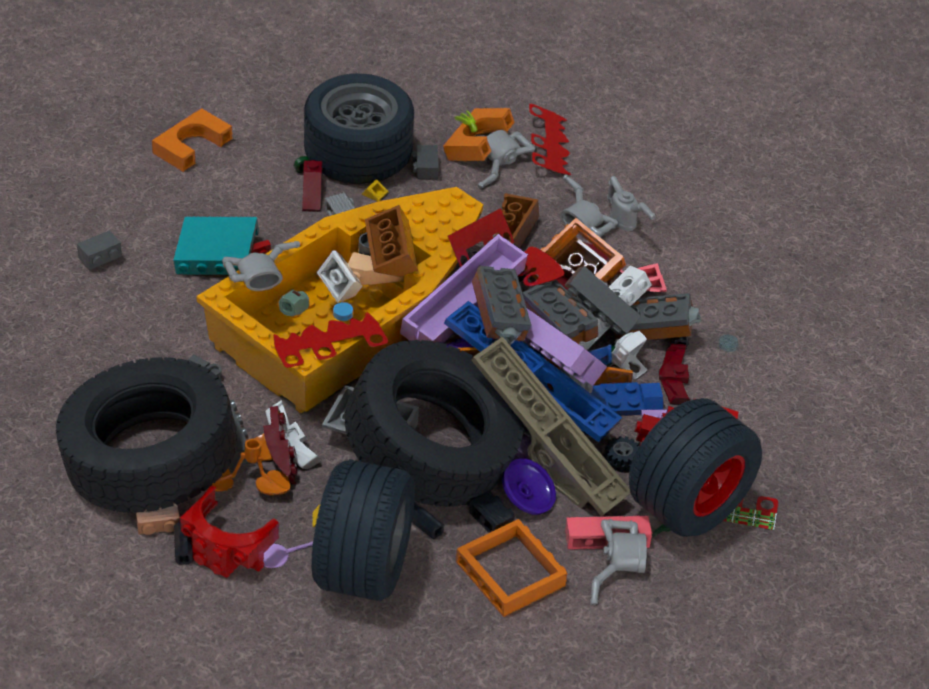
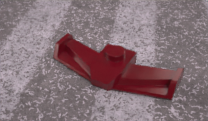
[659,344,690,405]

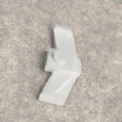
[265,400,321,469]

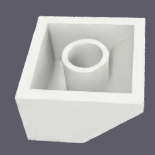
[317,250,362,303]

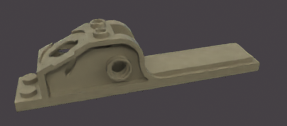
[471,337,631,517]

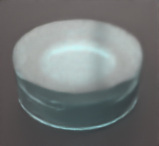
[719,335,738,352]

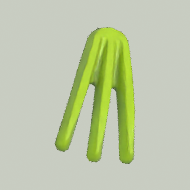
[455,110,478,132]

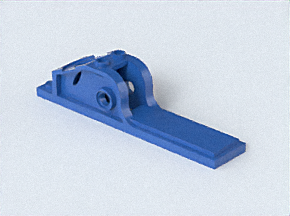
[444,301,622,442]

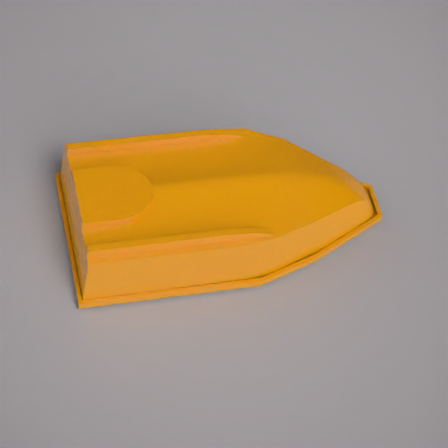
[196,187,483,413]

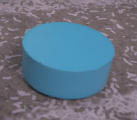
[333,302,353,321]

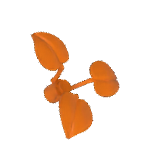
[208,434,290,495]

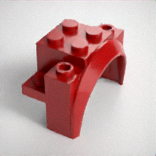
[180,486,279,578]

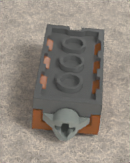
[472,265,531,345]
[522,279,598,344]
[613,293,702,340]

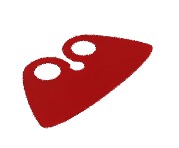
[518,247,564,286]

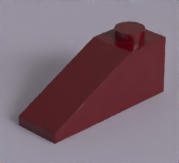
[302,160,322,212]

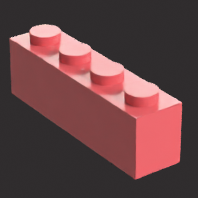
[565,516,652,549]

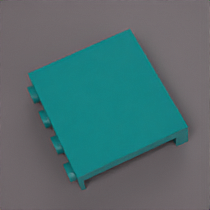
[173,217,259,275]

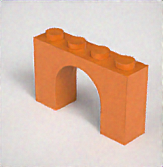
[152,108,232,172]
[443,108,515,161]

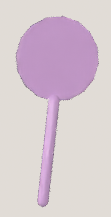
[264,542,313,568]

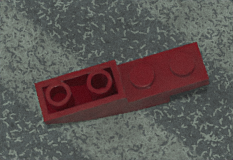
[263,406,298,484]

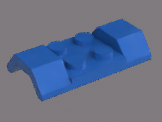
[591,382,663,416]

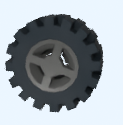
[604,436,639,472]

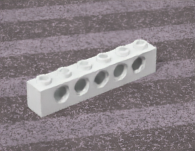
[579,266,652,350]

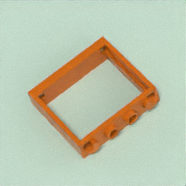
[524,218,626,285]
[456,519,567,617]

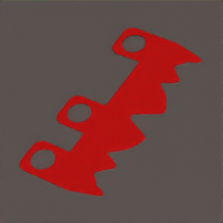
[529,104,572,175]
[273,312,388,368]

